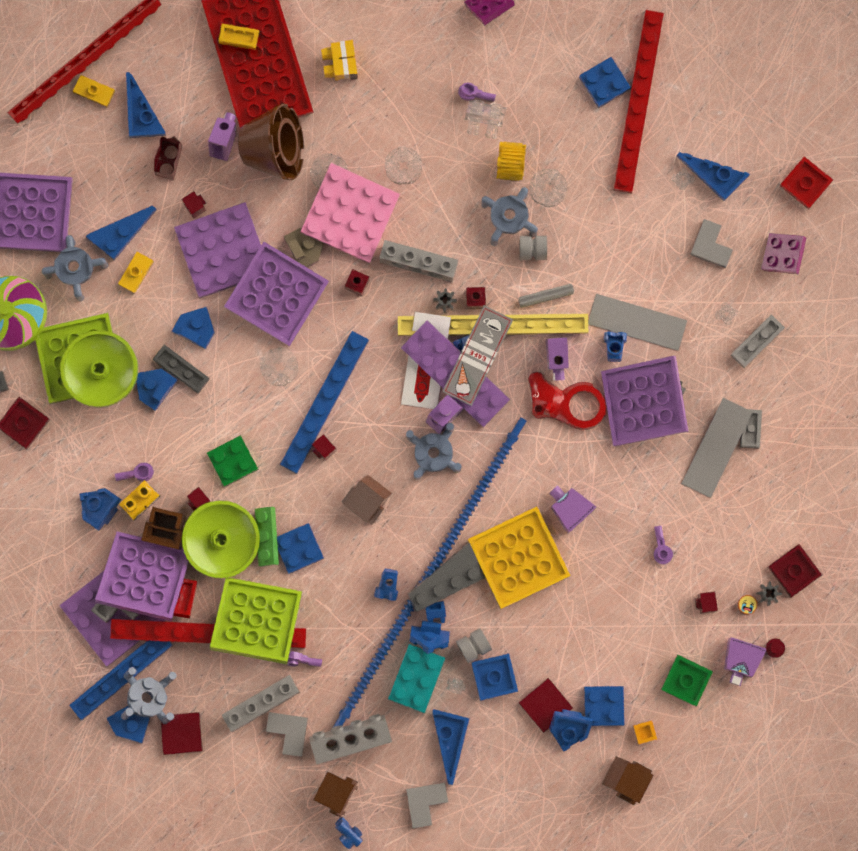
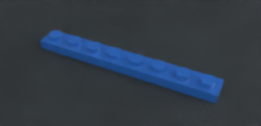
[280,331,369,474]

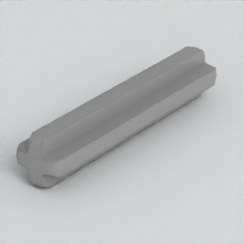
[518,284,574,308]

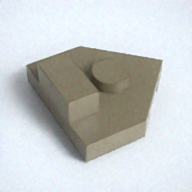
[284,228,324,267]

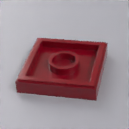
[0,396,50,450]
[768,544,822,598]
[519,678,573,733]
[161,712,203,755]

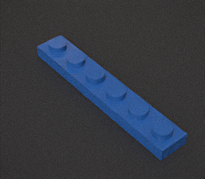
[69,641,173,720]

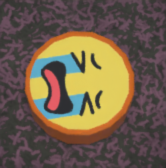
[738,595,757,615]

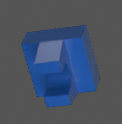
[425,601,446,623]

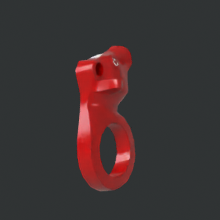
[528,372,607,430]

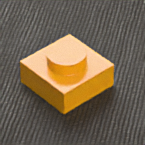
[633,720,657,745]

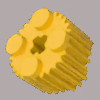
[496,142,526,181]

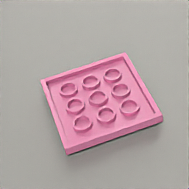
[300,163,400,263]

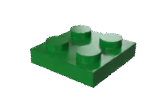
[207,435,259,487]
[661,655,713,707]

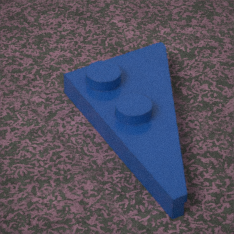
[126,72,166,138]
[676,152,750,201]
[86,205,157,260]
[432,709,470,785]

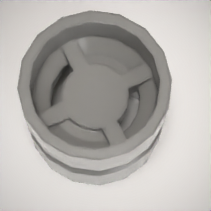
[519,236,547,261]
[456,628,492,663]

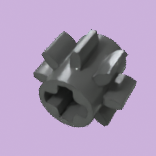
[433,288,457,313]
[756,581,782,606]

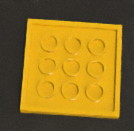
[467,506,571,609]

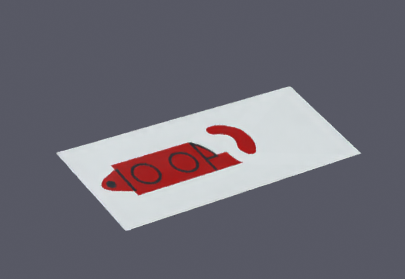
[401,312,451,409]

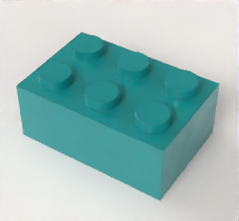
[388,644,445,714]

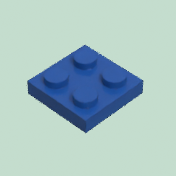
[579,57,631,108]
[277,523,324,574]
[471,653,518,701]
[584,686,625,726]

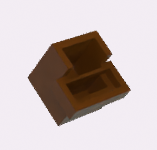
[342,475,392,525]
[141,507,186,550]
[602,756,654,806]
[313,771,358,817]

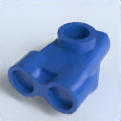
[604,332,627,362]
[374,568,398,601]
[335,816,363,850]

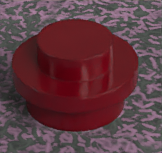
[765,638,785,658]

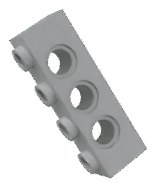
[380,240,458,282]
[222,675,300,732]
[309,714,392,764]

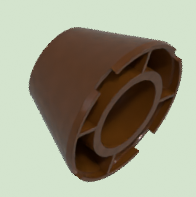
[238,104,304,180]

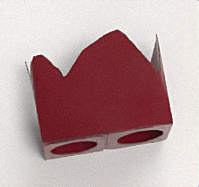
[154,136,183,180]

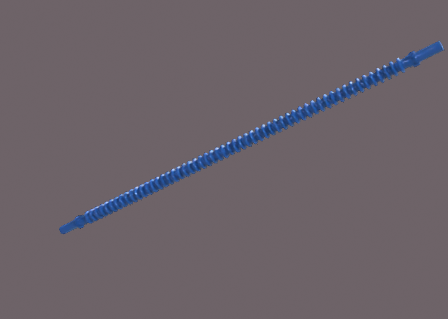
[331,417,527,731]

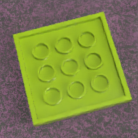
[35,313,113,404]
[210,577,302,664]

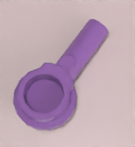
[458,82,496,102]
[115,463,154,482]
[654,526,673,564]
[286,651,322,667]

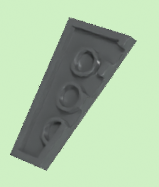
[408,543,485,612]

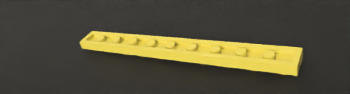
[398,314,589,336]

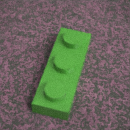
[255,507,279,567]

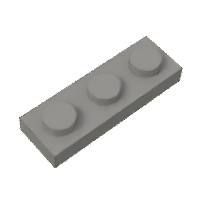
[731,314,785,368]

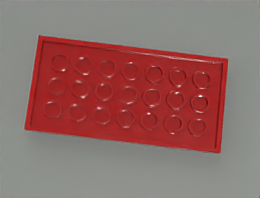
[201,0,314,129]

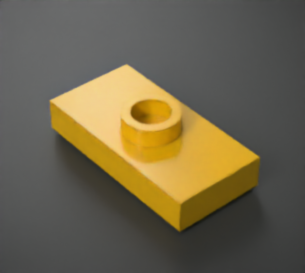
[218,24,259,50]
[73,75,115,108]
[118,252,154,294]

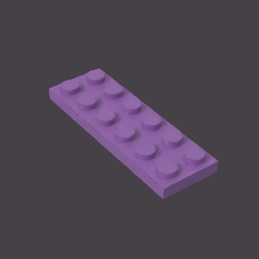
[401,320,510,427]

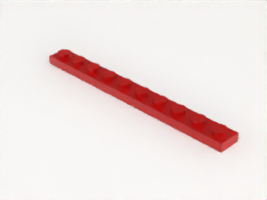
[7,0,162,124]
[613,10,664,194]
[110,619,307,648]

